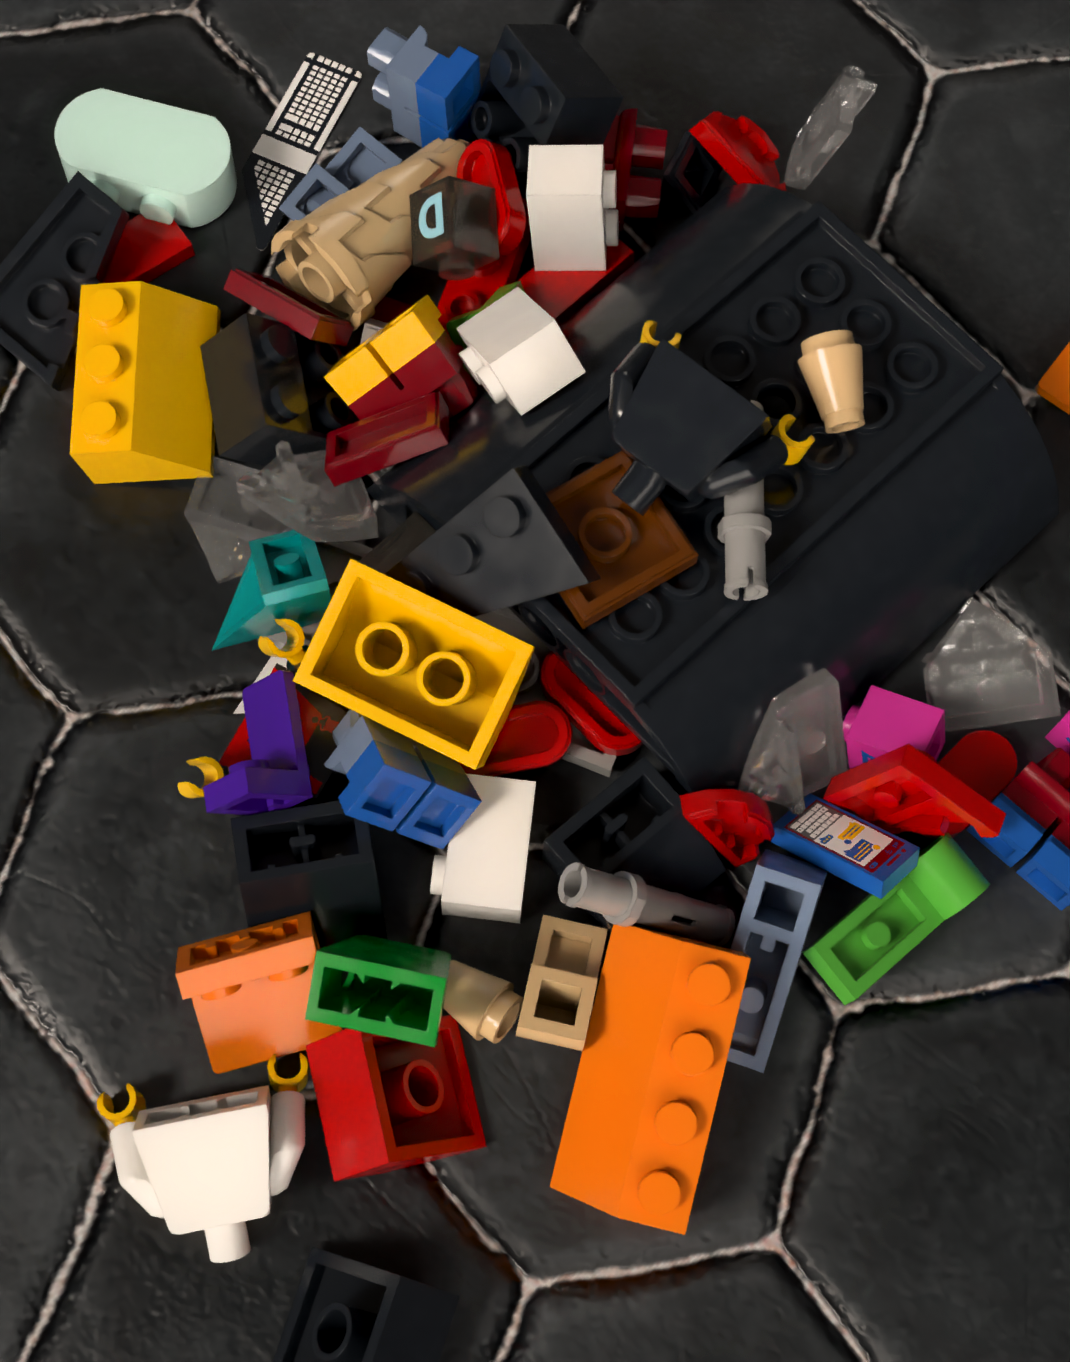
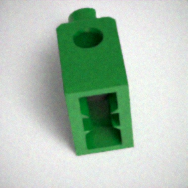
[305,935,451,1047]

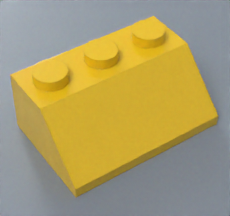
[70,281,221,484]
[293,558,535,770]

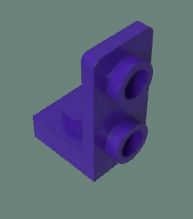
[203,670,313,815]

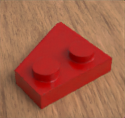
[823,743,1006,838]

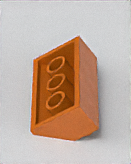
[550,924,751,1235]

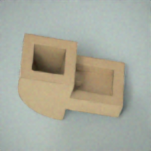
[516,915,608,1051]

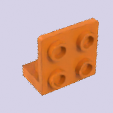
[175,911,343,1074]

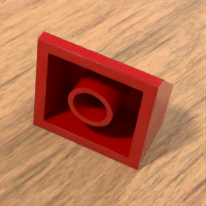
[305,1015,487,1182]

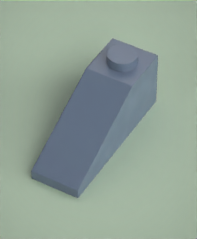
[727,849,828,1073]

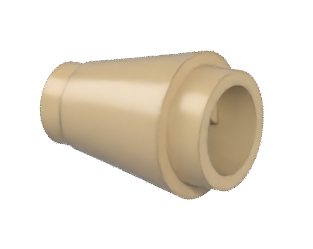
[797,330,865,433]
[443,959,524,1044]

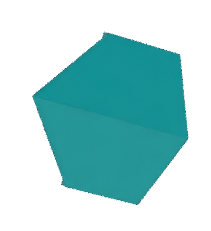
[211,526,331,651]

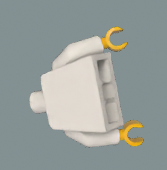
[97,1053,309,1263]

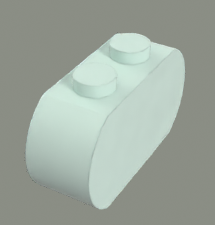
[55,88,237,228]

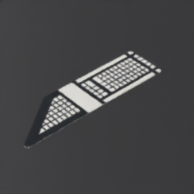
[242,53,362,250]

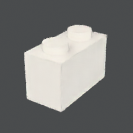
[526,145,619,271]
[456,287,586,416]
[430,773,536,923]

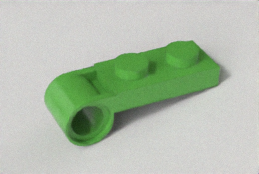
[802,832,990,1005]

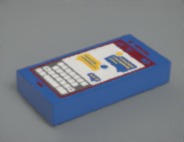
[771,793,920,899]

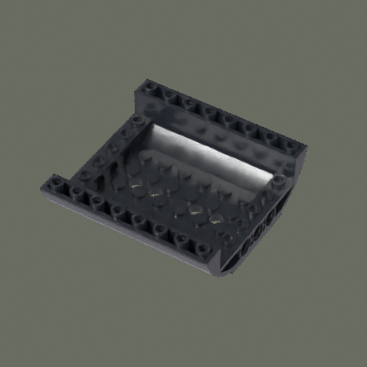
[367,183,1059,797]

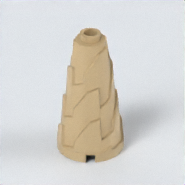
[271,138,470,331]

